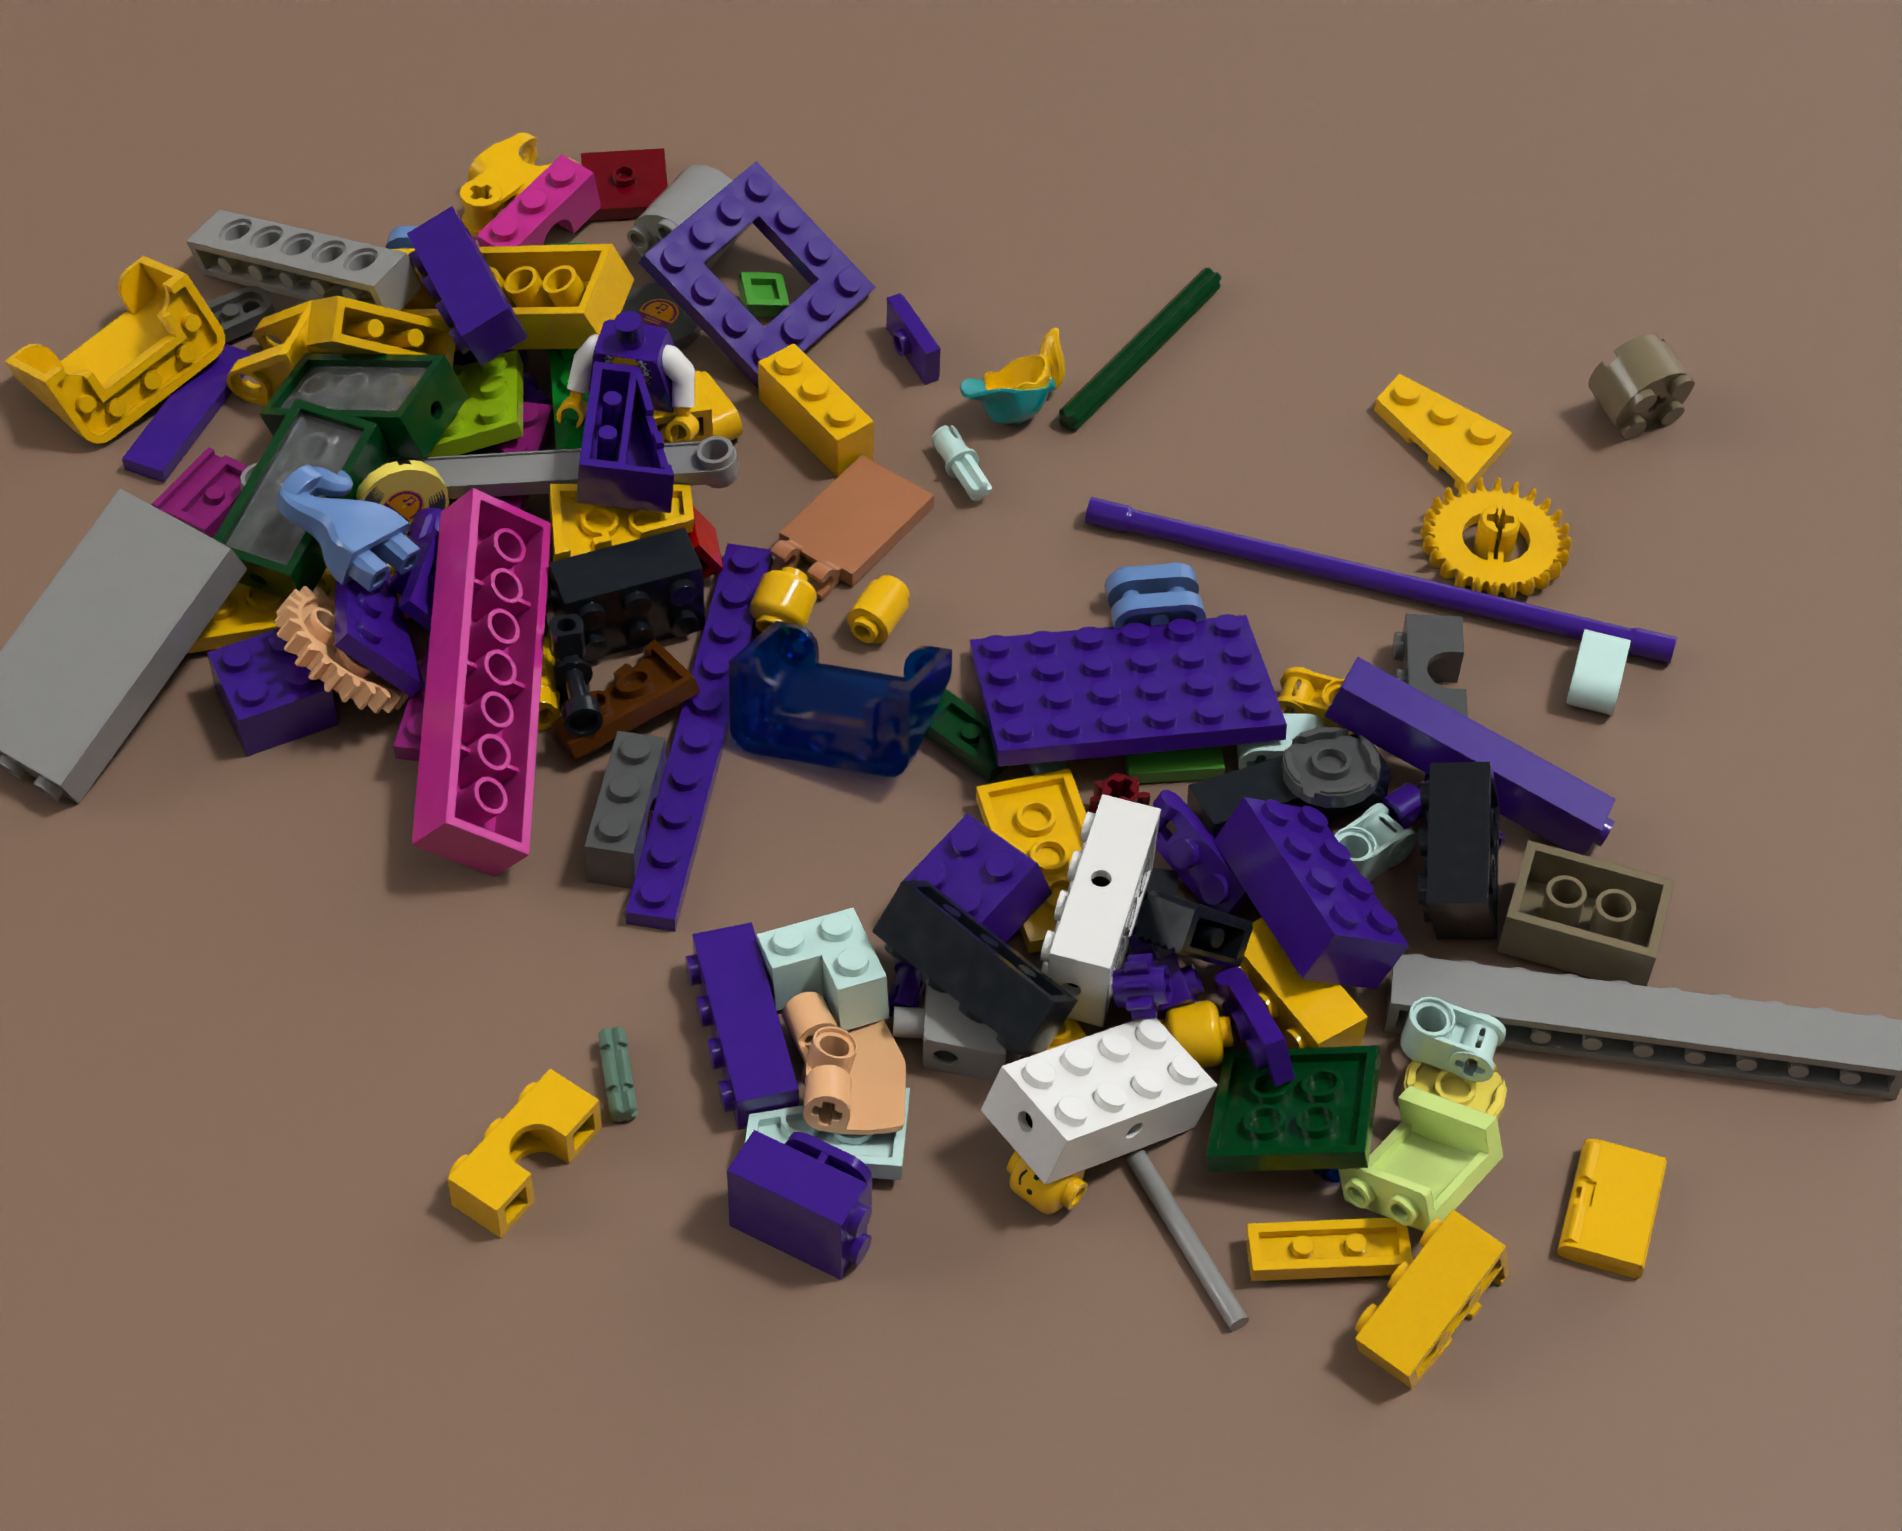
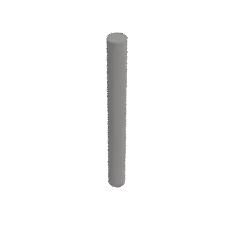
[1126,1149,1249,1331]

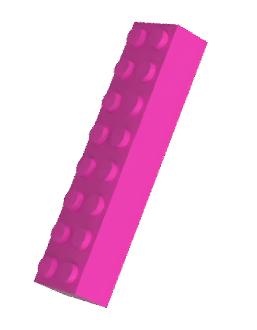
[412,488,552,876]

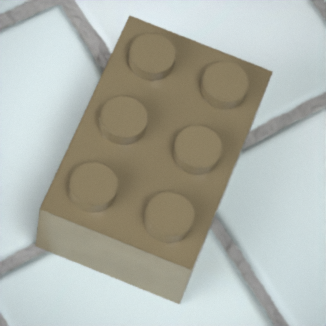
[1497,840,1675,986]

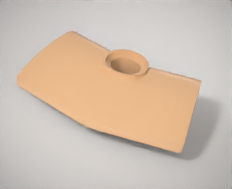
[782,992,906,1135]

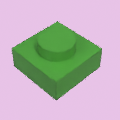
[737,272,790,317]

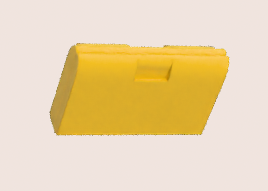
[1557,1139,1667,1279]

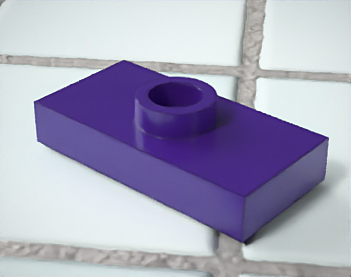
[886,293,941,385]

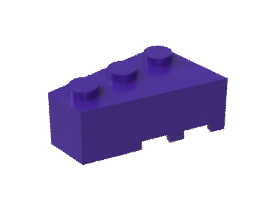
[577,361,674,513]

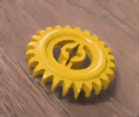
[1420,477,1572,599]

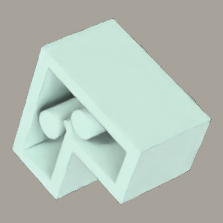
[757,908,889,1031]

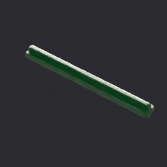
[1058,267,1222,430]

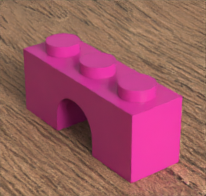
[476,154,601,247]

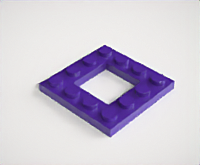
[638,161,875,388]

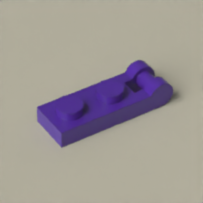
[1153,790,1250,916]
[1214,967,1295,1086]

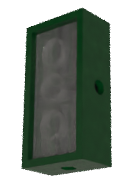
[259,353,469,459]
[214,398,391,598]

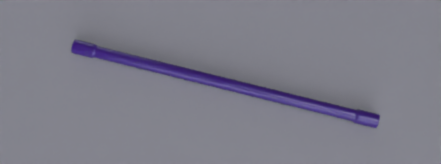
[1085,497,1677,664]

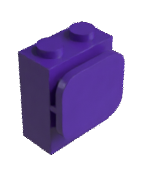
[727,1130,872,1280]

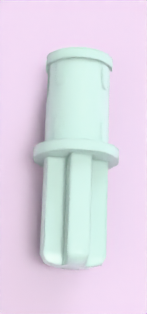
[931,425,992,501]

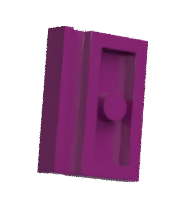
[151,447,248,538]

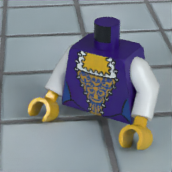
[556,311,700,443]

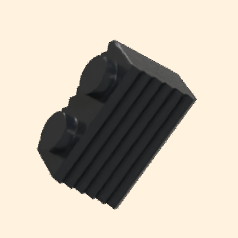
[1135,890,1253,968]

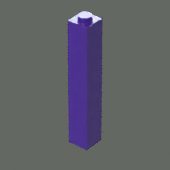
[1324,657,1616,855]

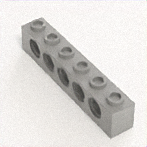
[186,209,422,311]

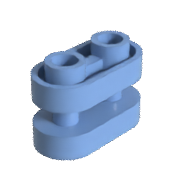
[1104,562,1206,629]

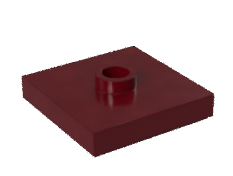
[581,148,668,221]

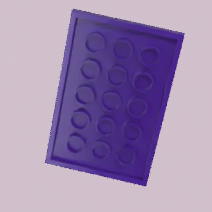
[970,614,1287,767]

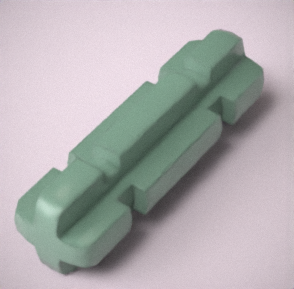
[598,1026,638,1123]

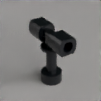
[549,613,603,737]

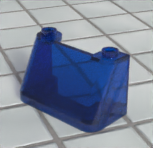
[729,621,952,777]

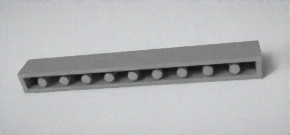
[1384,954,1902,1100]

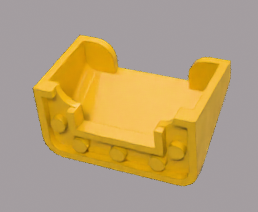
[4,256,225,444]

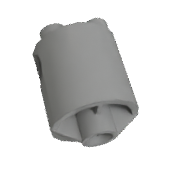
[627,165,746,280]

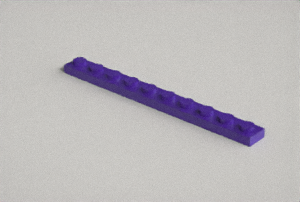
[625,543,773,931]

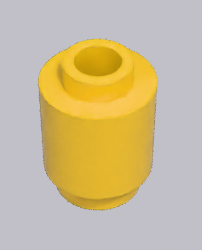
[847,575,910,644]

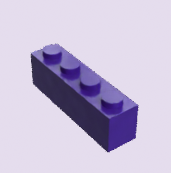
[407,206,528,366]
[685,922,799,1130]

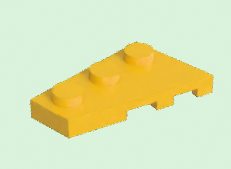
[1374,373,1513,490]
[549,484,694,561]

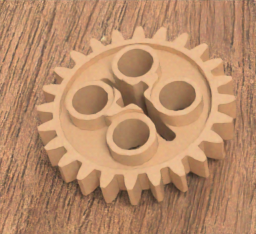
[274,586,410,714]

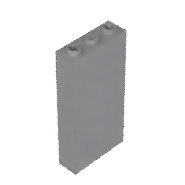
[0,488,247,804]

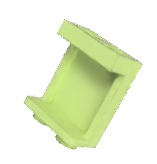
[1338,1086,1503,1232]

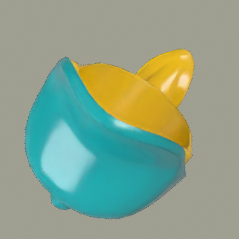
[960,328,1065,425]

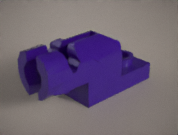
[391,508,443,632]

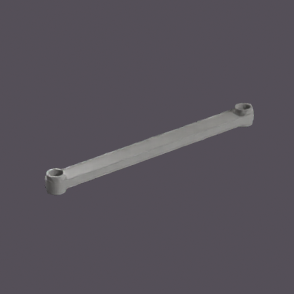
[240,436,740,499]

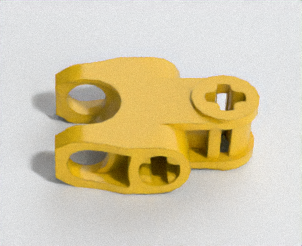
[460,132,579,238]

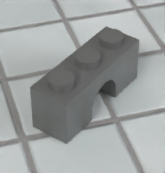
[1392,613,1468,717]
[584,731,667,888]

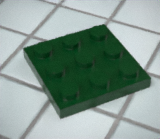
[1206,1045,1381,1172]

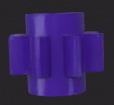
[1112,953,1172,1020]

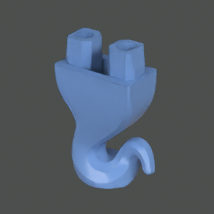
[276,464,421,592]

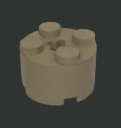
[1588,334,1695,439]

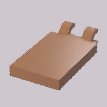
[770,455,935,600]

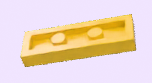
[1245,1218,1413,1281]

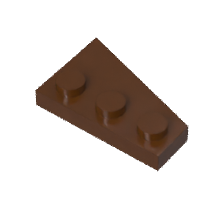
[550,640,700,760]

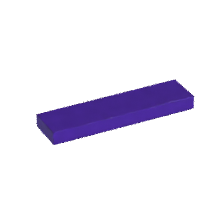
[122,344,252,482]

